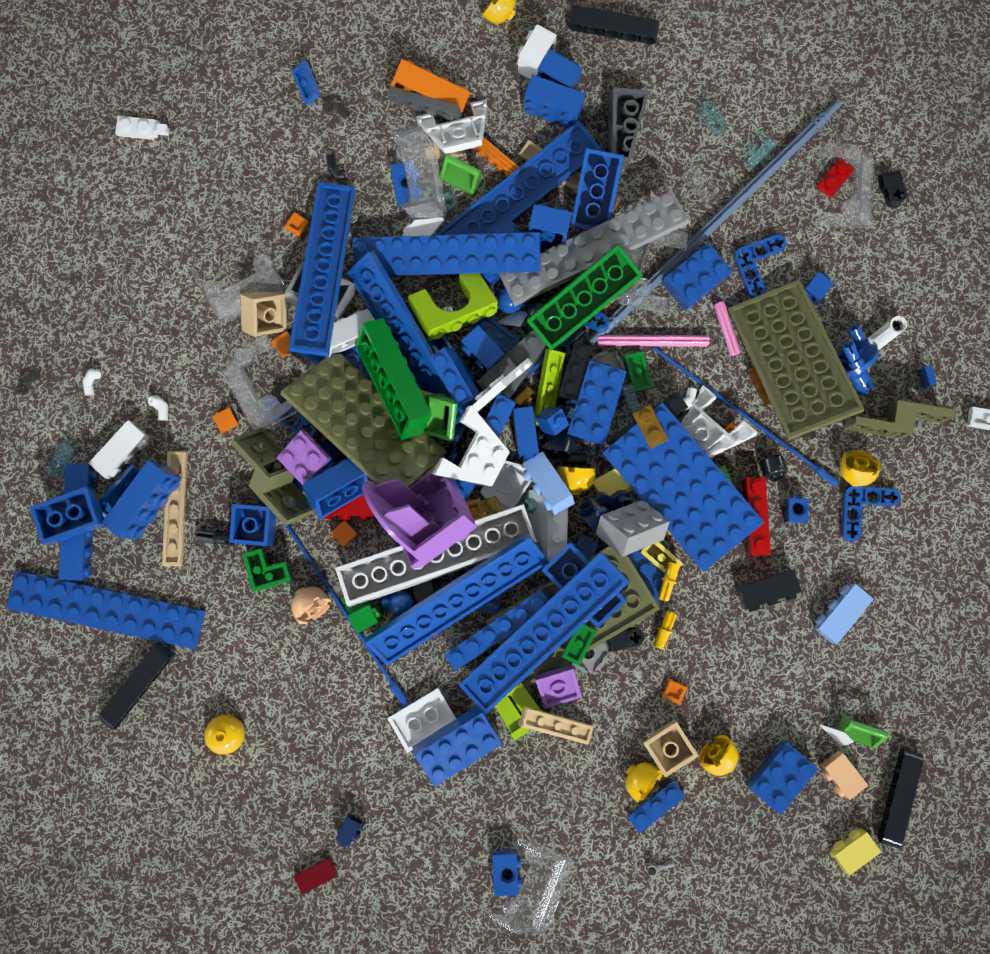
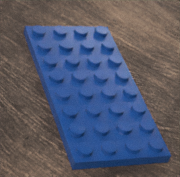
[603,402,764,572]

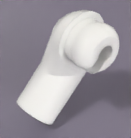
[83,368,101,396]
[683,388,697,411]
[148,395,168,421]

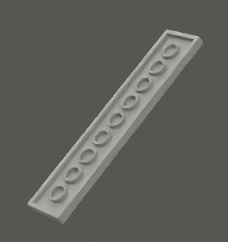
[499,190,689,307]

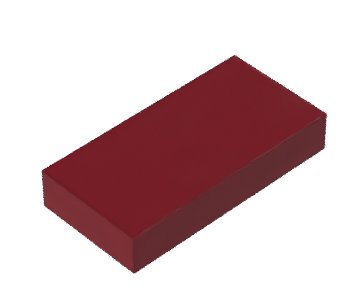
[293,857,338,894]

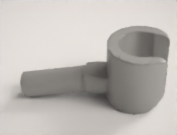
[647,861,675,877]

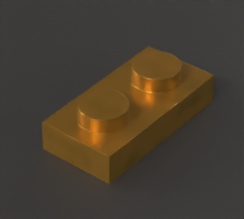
[633,405,668,449]

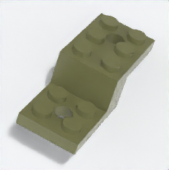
[844,398,956,439]
[231,428,314,526]

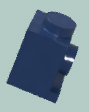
[335,814,365,848]

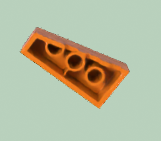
[391,59,470,113]

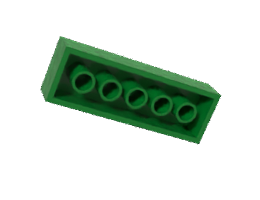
[527,244,643,351]
[355,318,432,440]

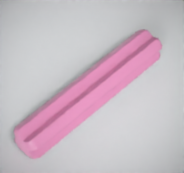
[714,301,741,356]

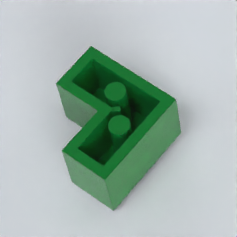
[242,549,295,592]
[341,597,382,633]

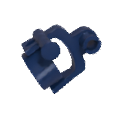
[579,490,632,534]

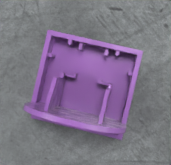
[362,467,477,568]

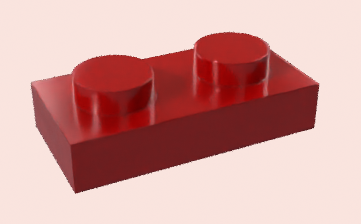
[816,158,855,199]

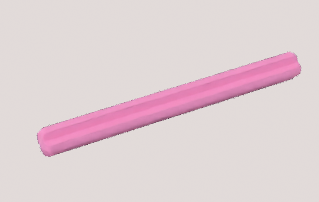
[597,335,710,347]

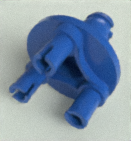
[837,324,879,396]

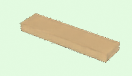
[518,706,594,745]

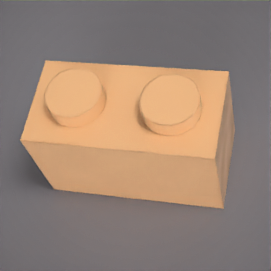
[820,751,868,800]

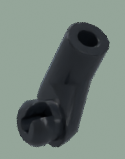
[326,155,346,182]

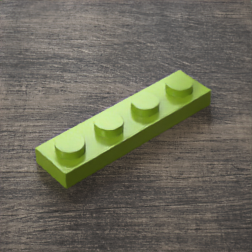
[534,349,565,426]

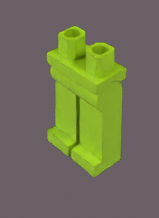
[495,682,541,740]

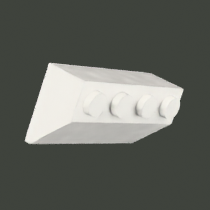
[528,490,568,567]

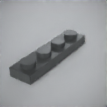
[388,86,462,121]

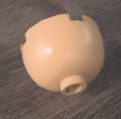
[291,587,331,624]

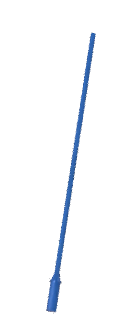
[653,346,840,487]
[286,525,410,708]

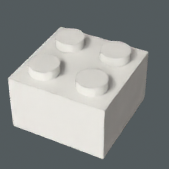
[517,25,557,79]

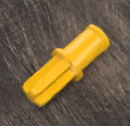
[658,561,681,601]
[653,611,677,650]

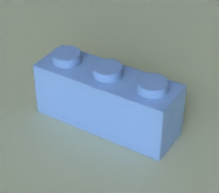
[523,451,575,515]
[814,584,874,644]

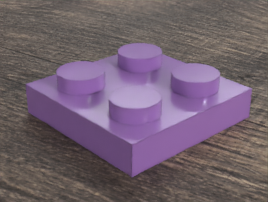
[277,430,331,485]
[534,664,582,709]

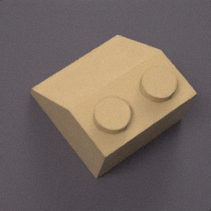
[240,292,287,337]
[643,719,698,777]

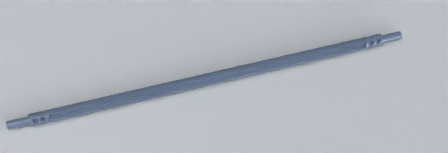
[587,100,841,346]

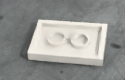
[387,688,457,753]

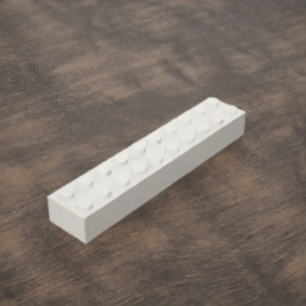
[335,504,537,607]

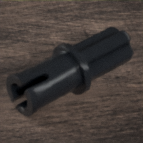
[196,529,235,546]

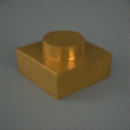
[515,387,533,408]

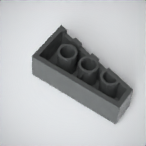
[607,87,650,170]
[477,330,546,402]

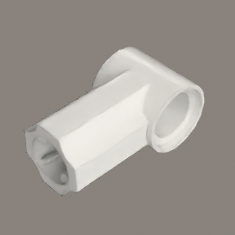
[868,316,907,350]

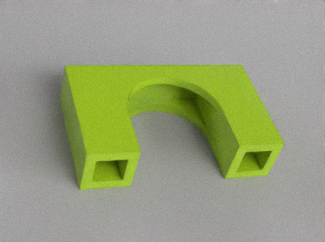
[408,274,498,341]

